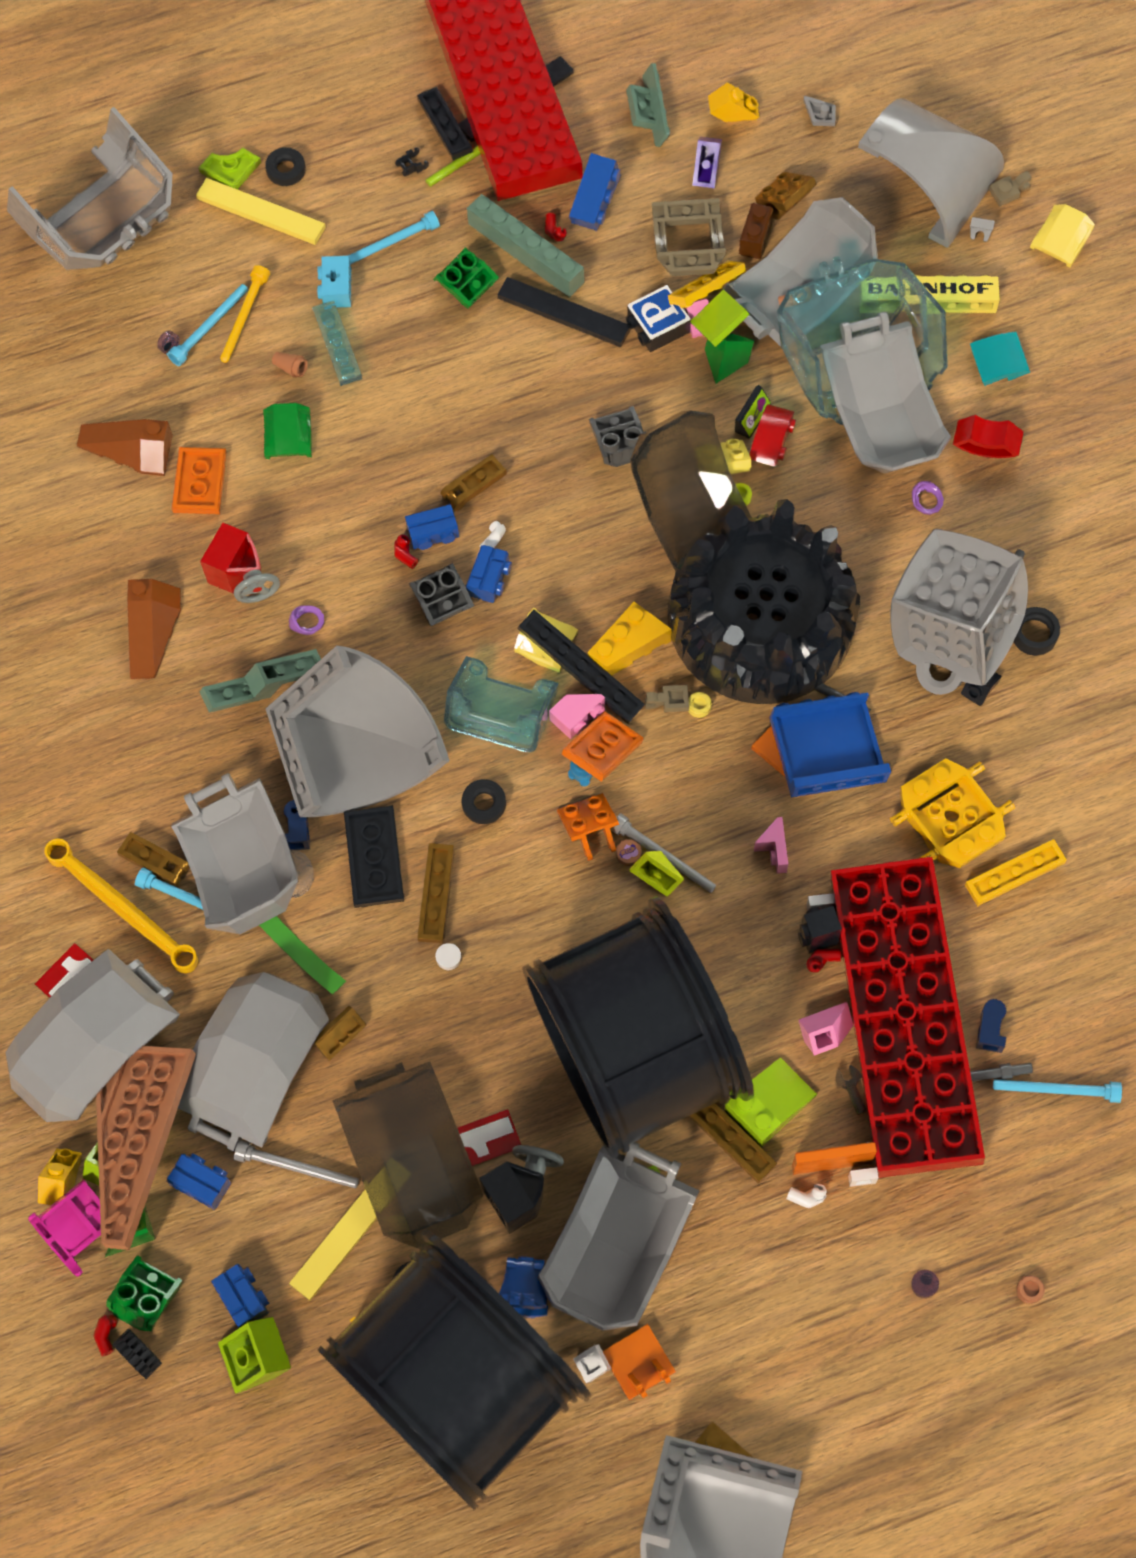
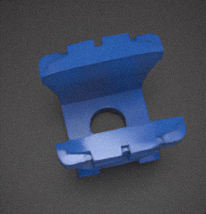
[499,1257,548,1318]

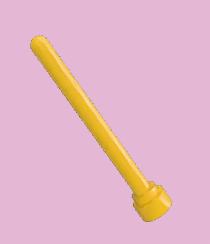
[220,265,270,363]

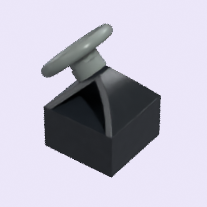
[479,1145,564,1234]

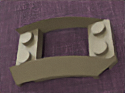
[652,198,726,276]

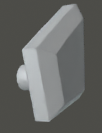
[803,96,836,126]

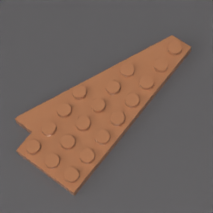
[96,1046,196,1250]

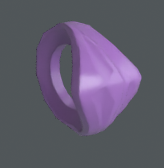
[912,481,944,515]
[289,605,324,635]

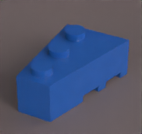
[569,153,621,231]

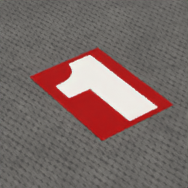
[35,943,94,998]
[453,1109,521,1168]

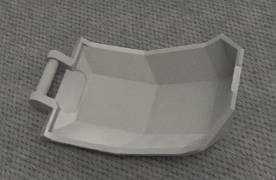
[724,197,878,350]
[820,311,951,474]
[171,773,298,935]
[6,949,180,1122]
[178,972,329,1152]
[538,1142,699,1331]

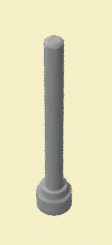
[610,813,716,893]
[234,1140,359,1188]

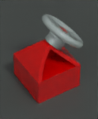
[200,522,280,603]

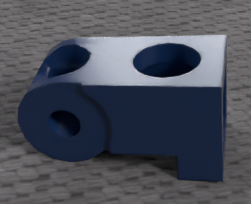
[284,800,310,851]
[976,999,1006,1053]

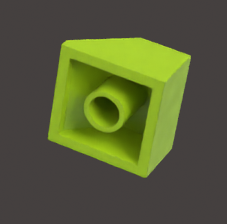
[218,1317,291,1394]

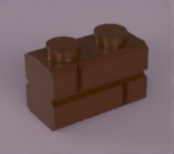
[739,203,773,259]

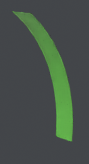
[259,916,346,994]

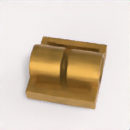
[755,171,817,220]

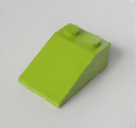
[724,1057,817,1148]

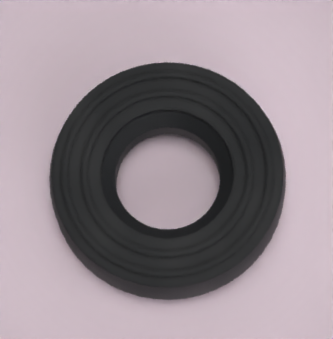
[265,147,306,186]
[461,779,506,824]

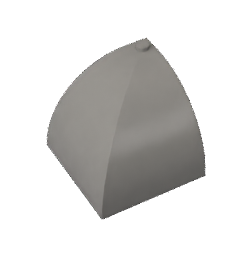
[858,98,1004,248]
[266,646,450,817]
[640,1435,802,1558]

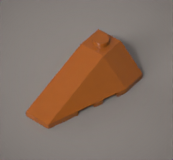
[77,419,173,476]
[127,579,181,679]

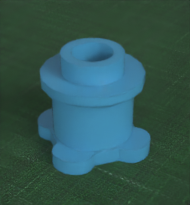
[568,761,592,787]

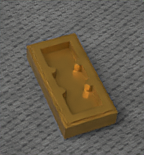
[314,1006,367,1061]

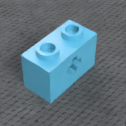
[317,256,351,308]

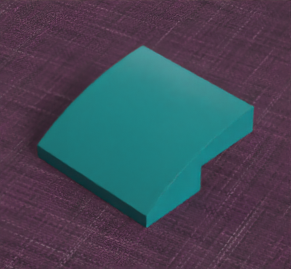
[970,332,1031,386]

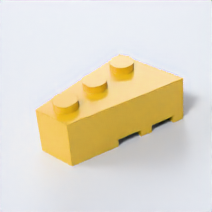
[587,602,672,675]

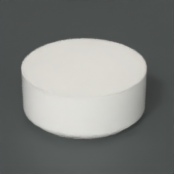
[435,943,461,970]

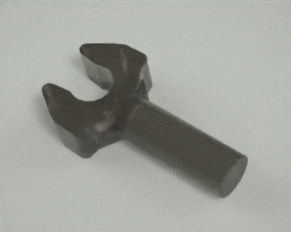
[835,1065,867,1115]

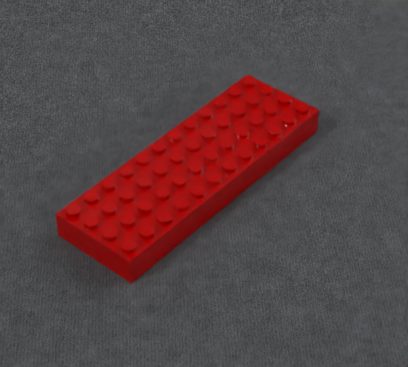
[425,0,583,201]
[831,857,985,1178]

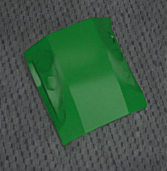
[433,247,499,309]
[263,403,312,459]
[106,1255,183,1331]

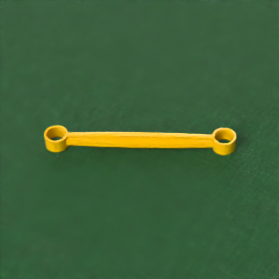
[44,838,199,974]

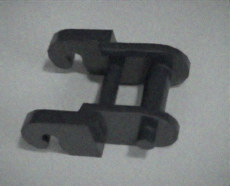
[395,147,429,176]

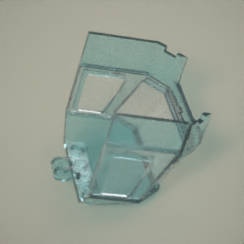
[777,256,948,425]

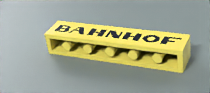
[858,275,1000,313]

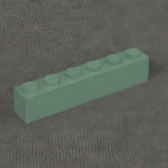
[467,194,584,298]

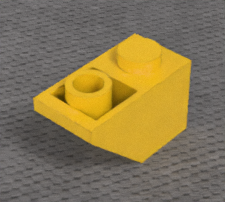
[708,82,759,122]
[38,1148,82,1205]

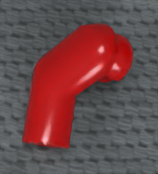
[544,213,567,242]
[806,949,841,973]
[94,1314,118,1357]

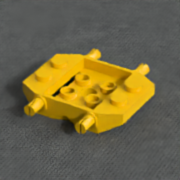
[890,758,1015,868]

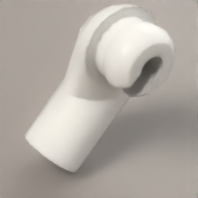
[480,521,506,548]
[786,1184,827,1208]

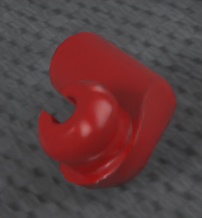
[394,534,419,569]

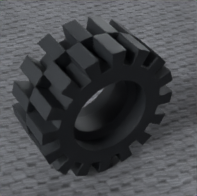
[112,1328,162,1379]

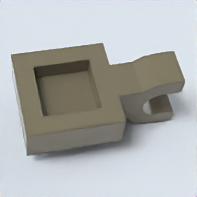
[989,171,1032,207]
[645,685,689,712]

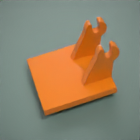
[557,793,619,861]
[603,1324,676,1401]

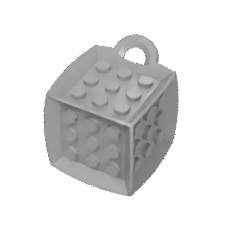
[890,529,1028,695]

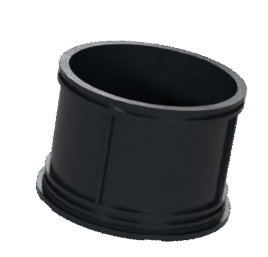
[522,896,754,1158]
[317,1229,592,1511]

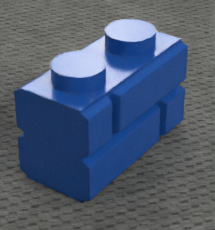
[405,504,459,550]
[466,545,512,603]
[167,1153,231,1210]
[211,1264,270,1328]

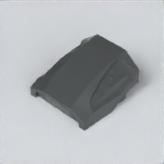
[589,406,649,467]
[409,563,474,626]

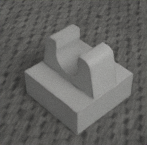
[970,217,995,242]

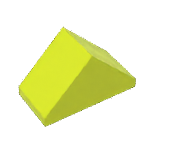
[629,851,684,897]

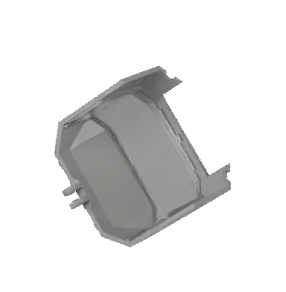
[7,107,173,270]

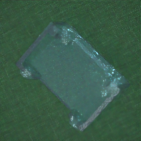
[444,656,559,752]

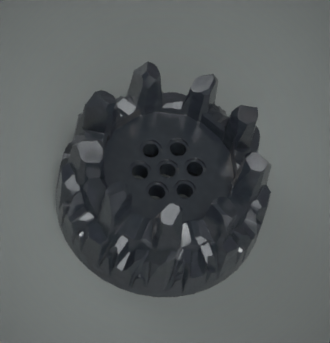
[668,499,860,704]

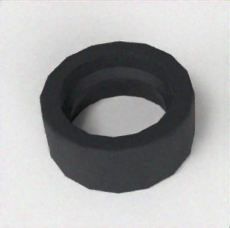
[1013,607,1060,656]

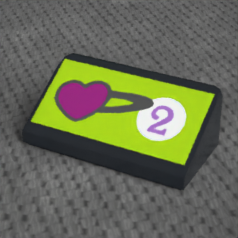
[734,385,771,439]

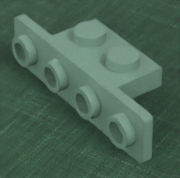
[626,63,670,147]

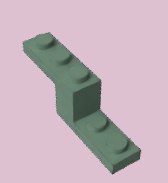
[199,649,321,713]

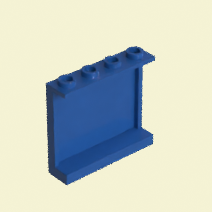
[769,692,891,798]

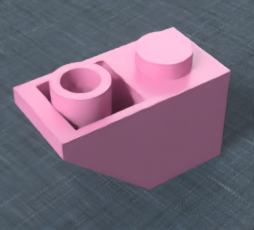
[549,694,605,739]
[798,1002,853,1055]

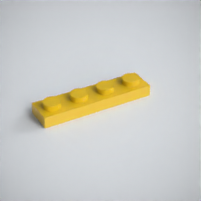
[668,261,746,308]
[965,839,1067,907]

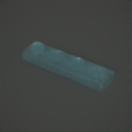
[312,301,362,386]

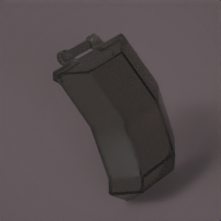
[630,410,752,572]
[332,1061,483,1248]

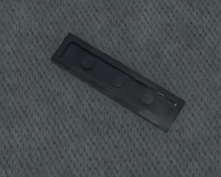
[417,87,473,160]

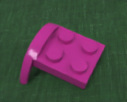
[28,1179,101,1277]

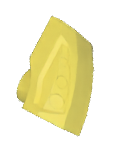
[1030,204,1095,267]
[514,608,578,673]

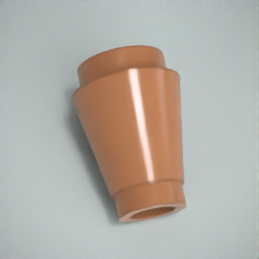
[272,352,308,378]

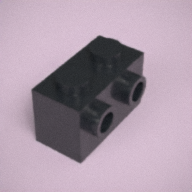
[798,906,842,954]

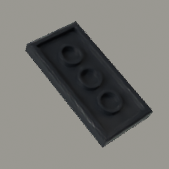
[344,805,404,908]

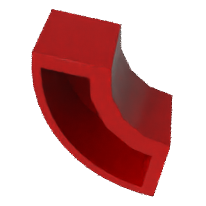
[749,404,796,467]
[953,414,1024,458]

